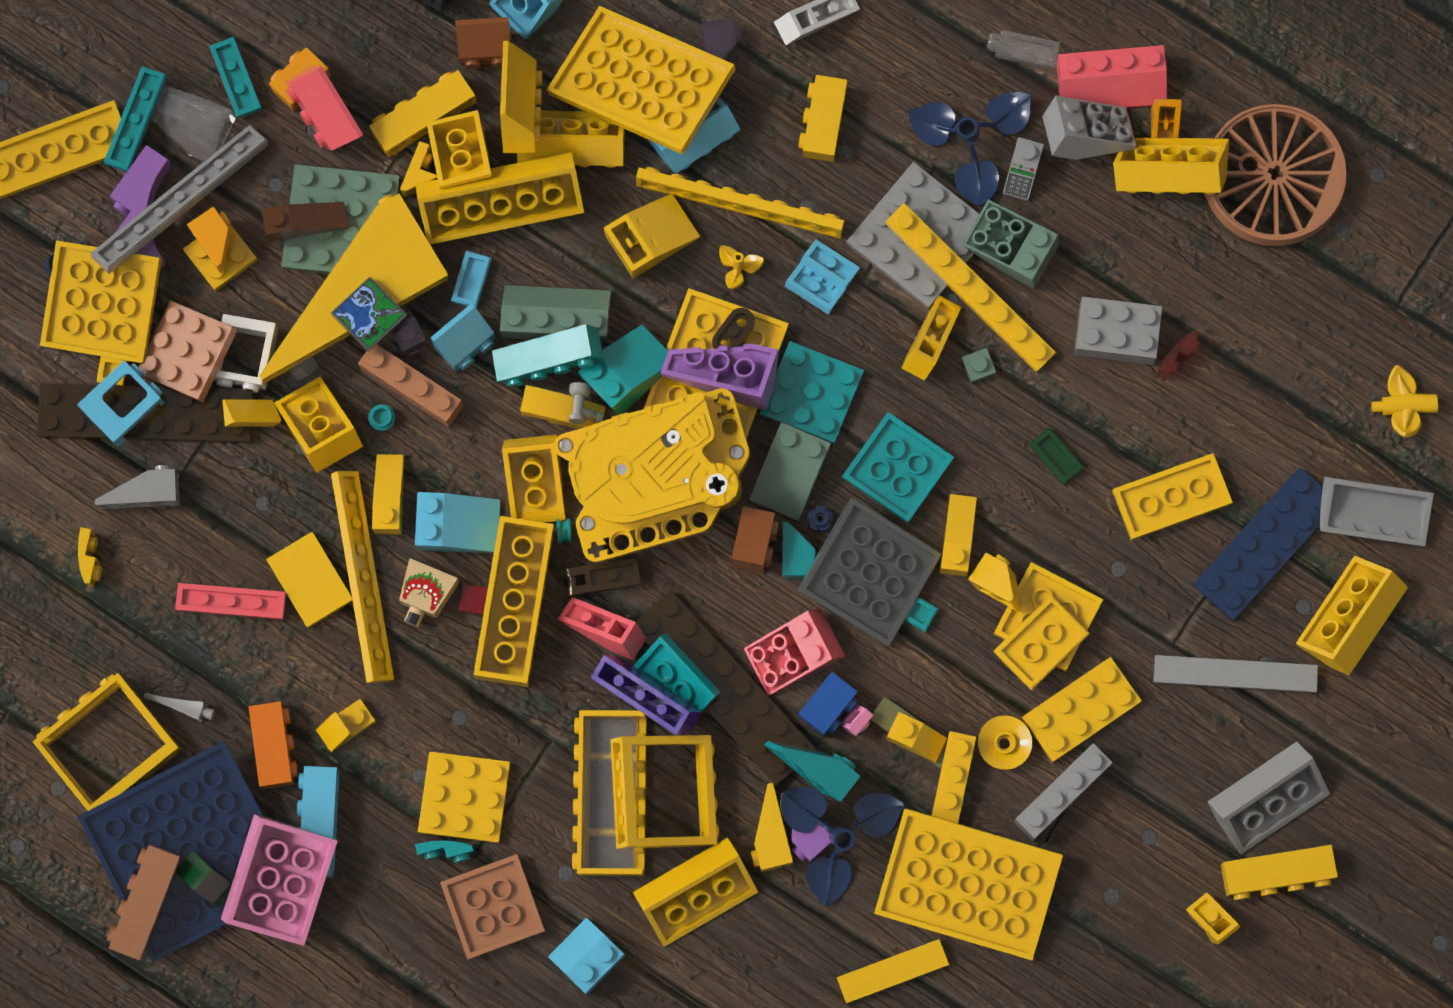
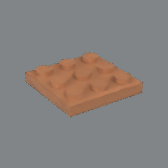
[138,301,237,402]
[440,854,545,960]

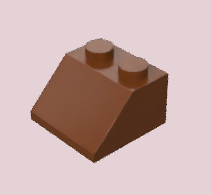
[455,17,512,69]

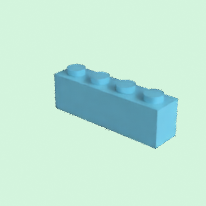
[297,766,340,879]

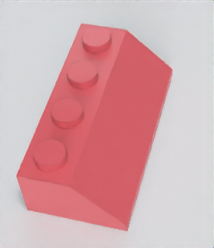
[1056,45,1167,108]

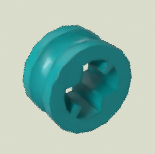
[557,518,572,543]

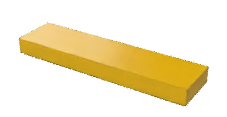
[837,939,949,1004]

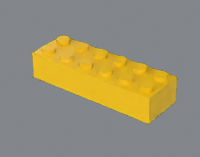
[415,152,584,244]
[474,516,554,687]

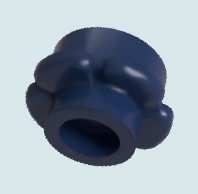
[807,506,834,532]

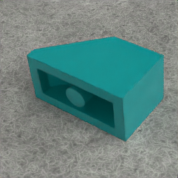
[782,522,816,580]

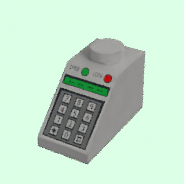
[1002,137,1044,202]

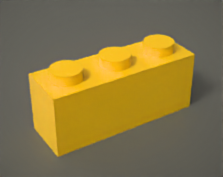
[798,75,847,162]

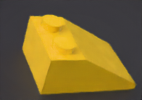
[426,110,492,189]
[274,377,363,473]
[502,434,566,522]

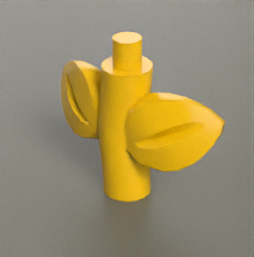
[1371,365,1438,438]

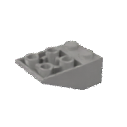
[1042,96,1137,160]

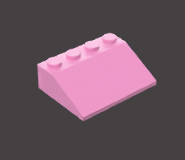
[221,814,337,946]

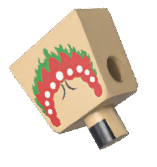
[399,558,459,628]

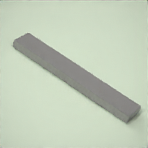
[1153,655,1318,693]

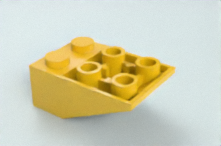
[604,193,700,279]

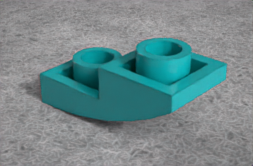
[415,841,475,863]

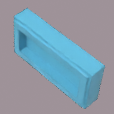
[451,251,492,309]

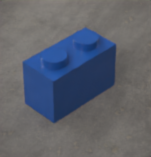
[798,672,858,737]

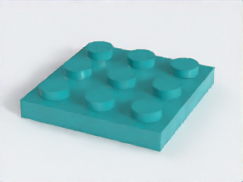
[760,341,864,445]
[842,412,954,523]

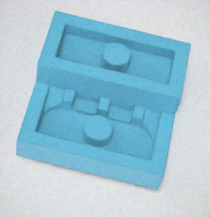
[785,239,860,315]

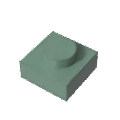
[961,348,996,383]

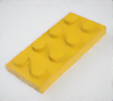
[1112,453,1233,540]
[1021,657,1142,763]

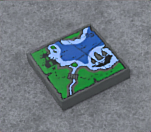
[331,277,407,352]

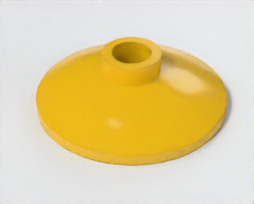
[978,715,1032,770]

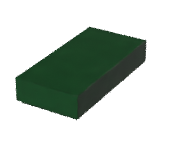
[1029,427,1084,486]

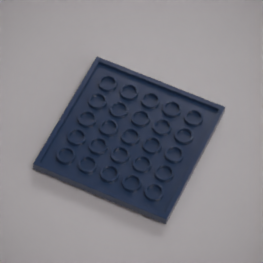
[77,740,264,963]

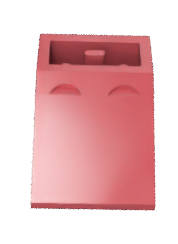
[743,608,845,696]

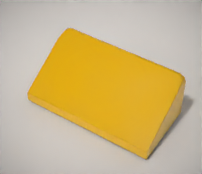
[222,399,281,427]

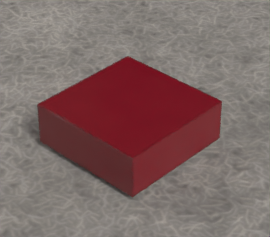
[459,584,488,615]

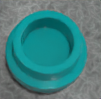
[368,404,395,431]

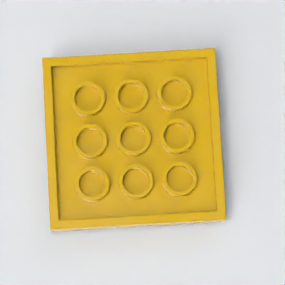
[40,240,162,363]

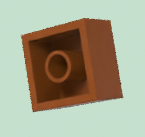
[732,506,779,574]

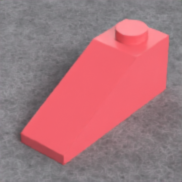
[558,597,647,660]

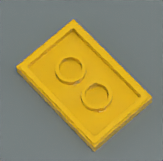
[266,532,353,628]
[993,595,1090,690]

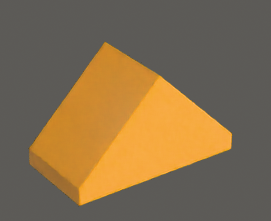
[1151,99,1182,138]

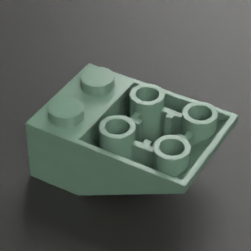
[962,200,1060,289]

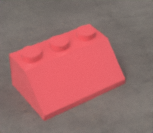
[285,65,363,151]

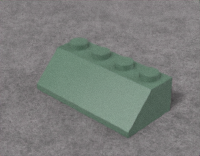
[500,285,611,343]

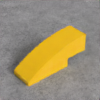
[520,385,606,429]

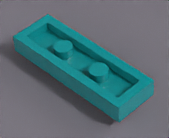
[209,37,262,119]

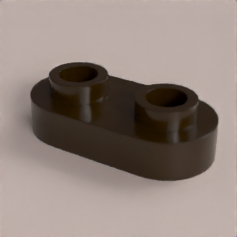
[712,308,755,349]

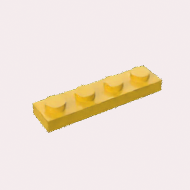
[932,731,976,823]

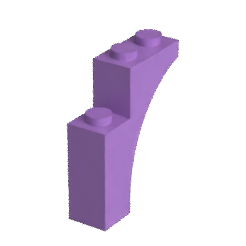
[110,145,172,270]

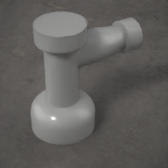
[569,382,603,424]

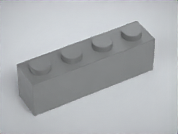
[1014,743,1113,841]

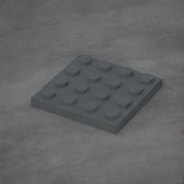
[797,498,942,647]

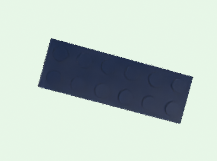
[1192,467,1323,621]

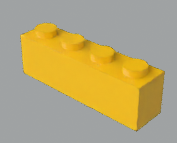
[369,70,477,159]
[1221,845,1338,900]

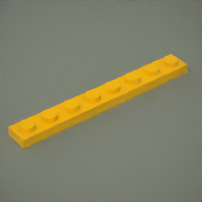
[636,167,844,239]
[885,203,1056,372]
[331,471,394,683]

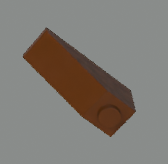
[262,202,348,242]

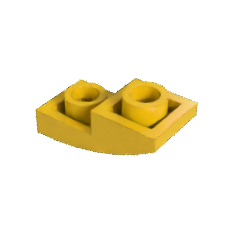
[78,527,102,588]

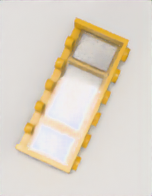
[572,710,647,877]

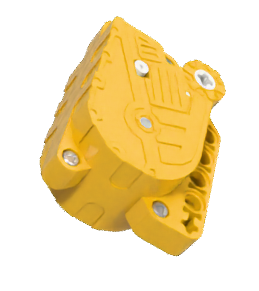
[554,388,750,563]

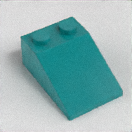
[578,325,668,415]
[764,741,860,802]

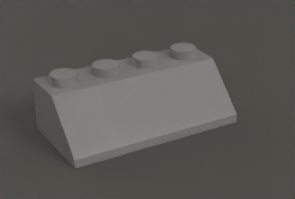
[1208,742,1330,854]

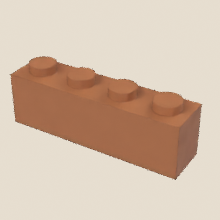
[358,345,464,428]
[107,844,182,960]

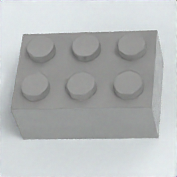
[1074,297,1162,365]

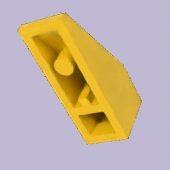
[901,295,961,381]
[372,454,404,535]
[940,494,977,577]
[750,783,793,872]

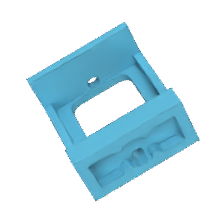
[77,361,164,447]

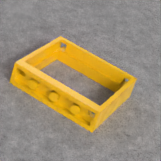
[33,673,182,811]
[610,735,719,849]

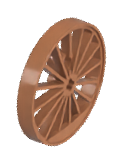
[1205,104,1346,246]

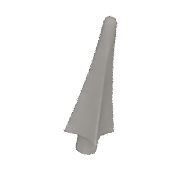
[144,693,215,722]

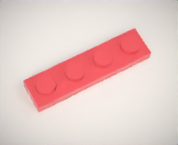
[175,583,286,620]

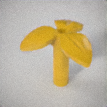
[719,245,764,290]

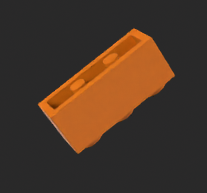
[248,701,298,789]

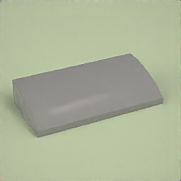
[1320,476,1434,546]

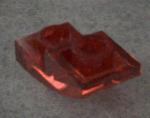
[1156,330,1201,380]

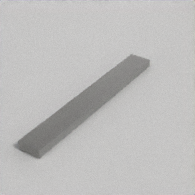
[90,125,268,274]

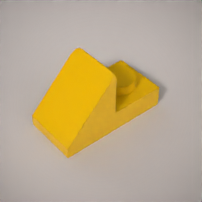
[400,141,438,198]
[316,699,376,753]
[1186,893,1240,944]

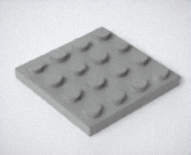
[846,162,979,309]

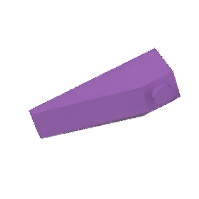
[660,344,779,410]

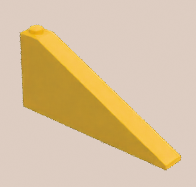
[260,194,448,385]

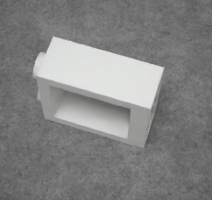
[214,314,279,393]

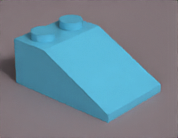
[415,492,500,553]

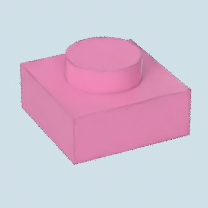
[840,704,873,736]

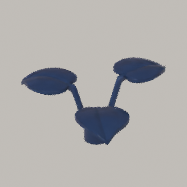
[908,92,1031,206]
[780,787,904,906]

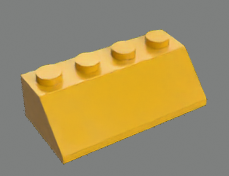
[500,41,543,153]
[517,110,625,168]
[1113,138,1229,195]
[1296,556,1408,675]
[633,837,758,947]

